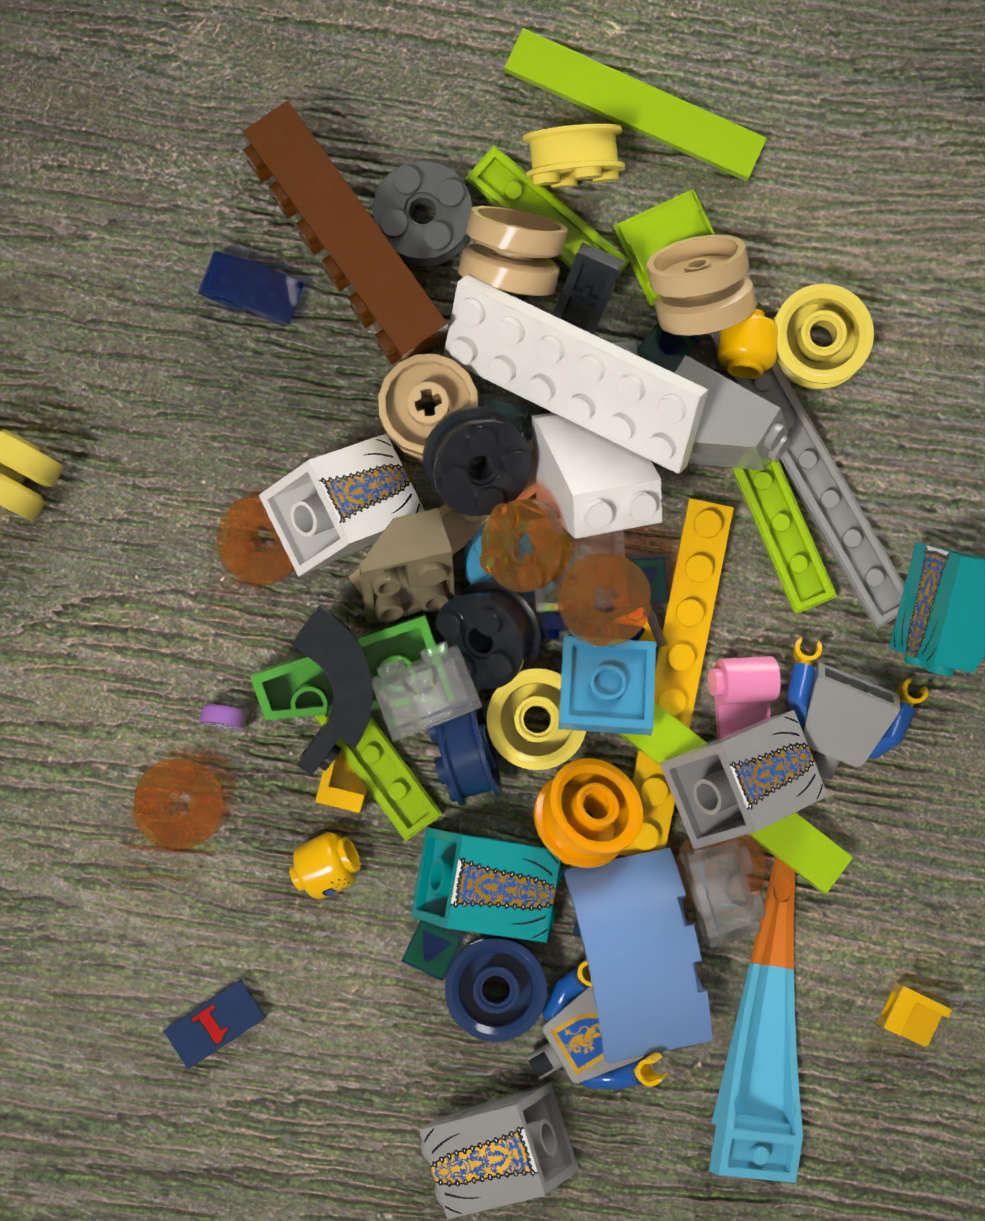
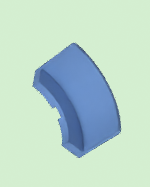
[565,848,713,1063]

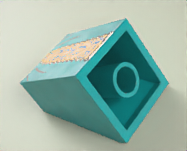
[889,542,985,677]
[411,827,563,943]

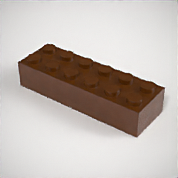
[242,100,448,365]

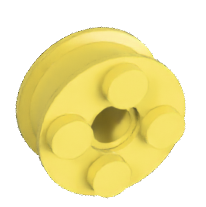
[522,124,625,189]
[773,284,874,389]
[486,669,586,770]

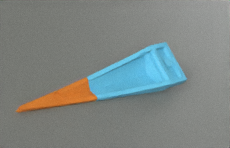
[709,811,803,1183]

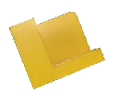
[315,752,368,813]
[876,982,952,1047]

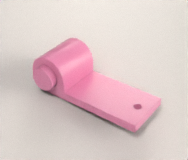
[707,656,781,739]

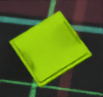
[613,189,715,307]

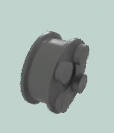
[373,161,472,268]

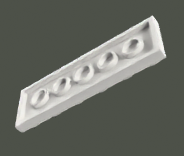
[444,275,708,474]

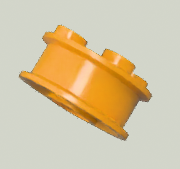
[534,758,643,868]

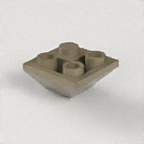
[359,508,455,625]

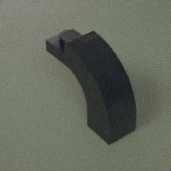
[552,242,624,335]
[291,604,373,776]

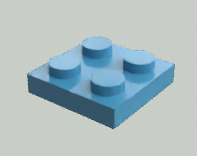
[558,636,656,735]

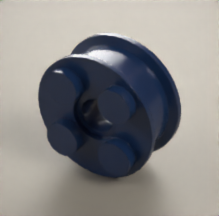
[426,698,502,806]
[445,936,547,1042]

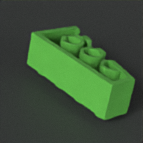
[250,612,456,720]

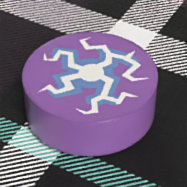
[199,704,247,731]

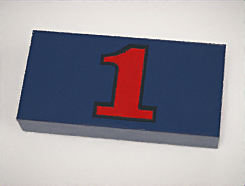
[163,979,266,1069]

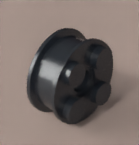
[422,406,532,516]
[434,580,543,689]

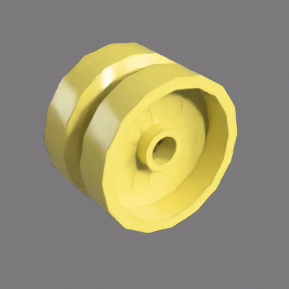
[0,429,65,523]

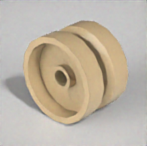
[458,206,568,296]
[646,235,757,336]
[378,354,478,461]

